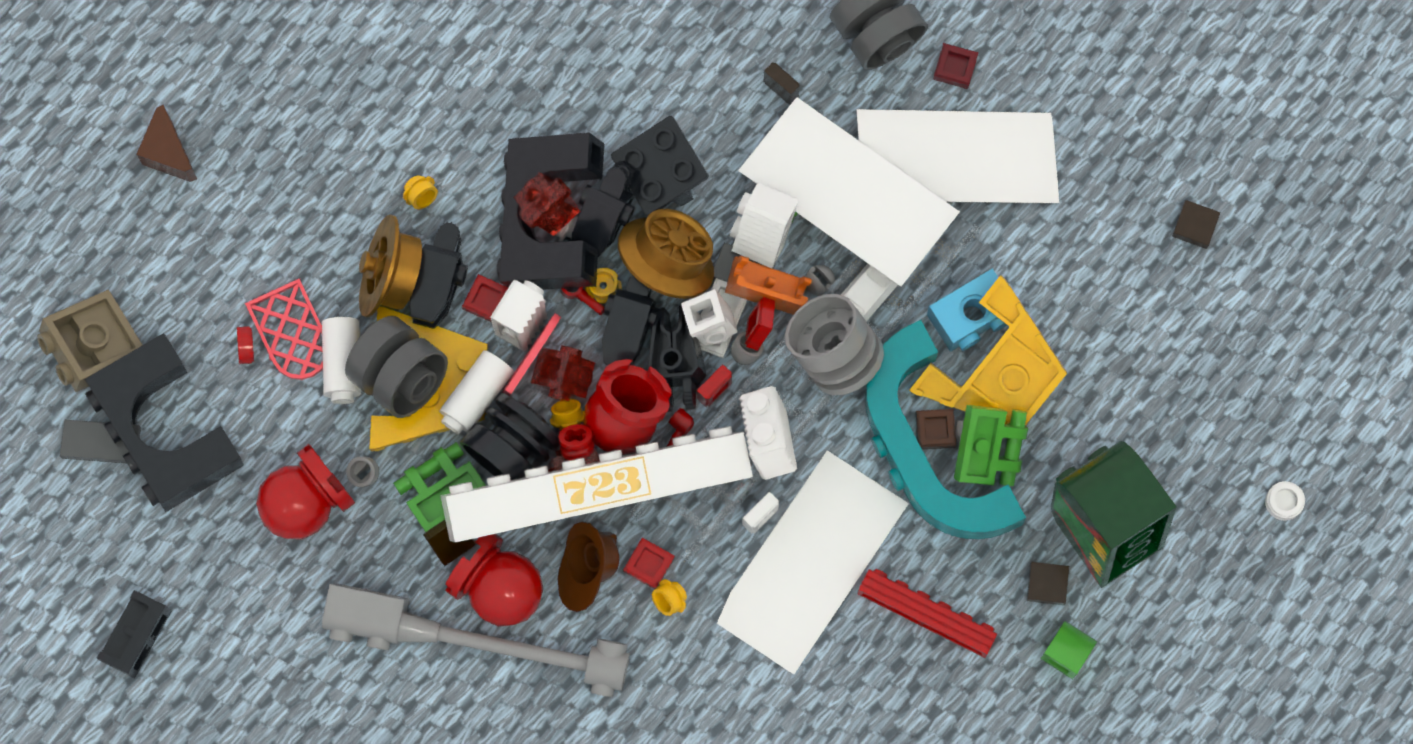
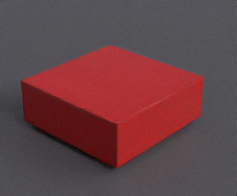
[462,274,508,322]
[745,297,775,351]
[696,364,732,407]
[623,537,675,589]

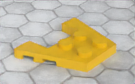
[909,275,1067,425]
[369,306,488,451]

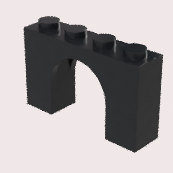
[497,132,605,290]
[85,333,244,512]

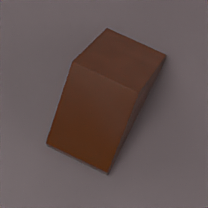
[136,105,197,182]

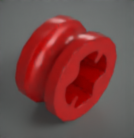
[558,424,595,460]

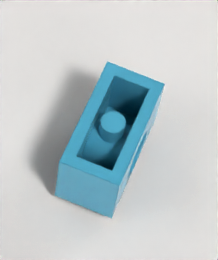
[927,268,1007,352]

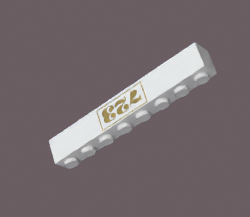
[440,426,753,542]

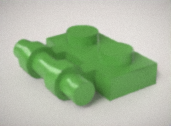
[954,405,1028,486]
[393,442,486,533]

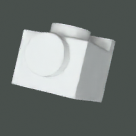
[681,289,738,346]

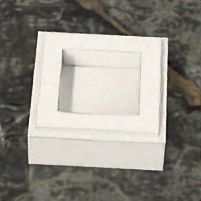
[742,492,779,534]

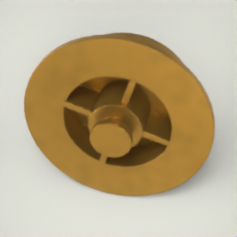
[618,209,714,299]
[359,215,422,317]

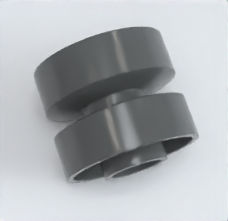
[829,0,928,70]
[345,316,448,418]

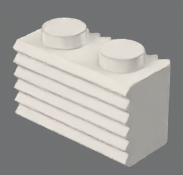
[730,183,798,269]
[490,280,548,351]
[739,386,797,480]

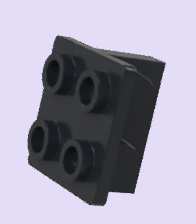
[611,116,709,216]

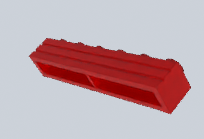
[858,569,997,658]

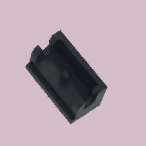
[97,590,172,679]

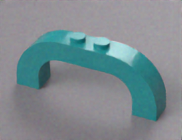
[865,320,1026,539]

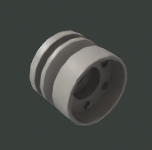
[785,294,884,395]

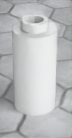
[322,317,361,404]
[439,350,514,435]

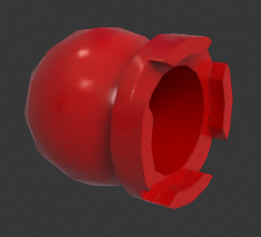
[583,359,672,455]
[256,444,355,540]
[445,534,544,627]

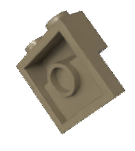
[37,289,142,392]

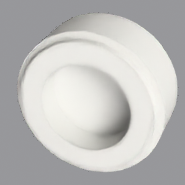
[1265,481,1305,521]

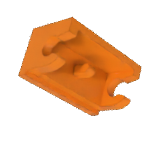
[725,256,812,315]

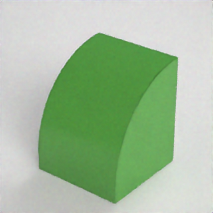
[1040,621,1097,680]

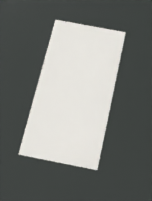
[738,97,960,287]
[856,109,1059,203]
[717,451,909,674]

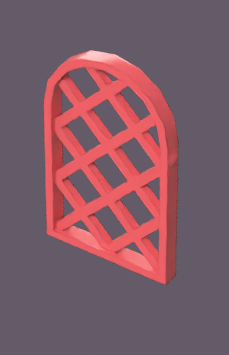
[245,279,323,380]
[501,313,561,396]

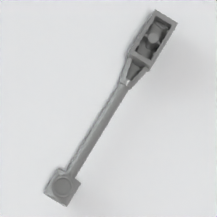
[322,583,630,697]

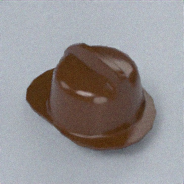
[557,521,619,612]

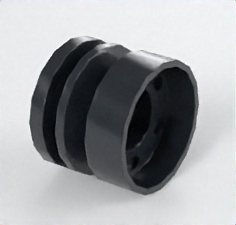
[460,393,560,480]

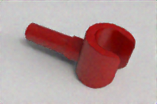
[560,287,605,315]
[666,408,694,447]

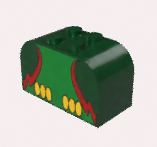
[1051,441,1177,588]

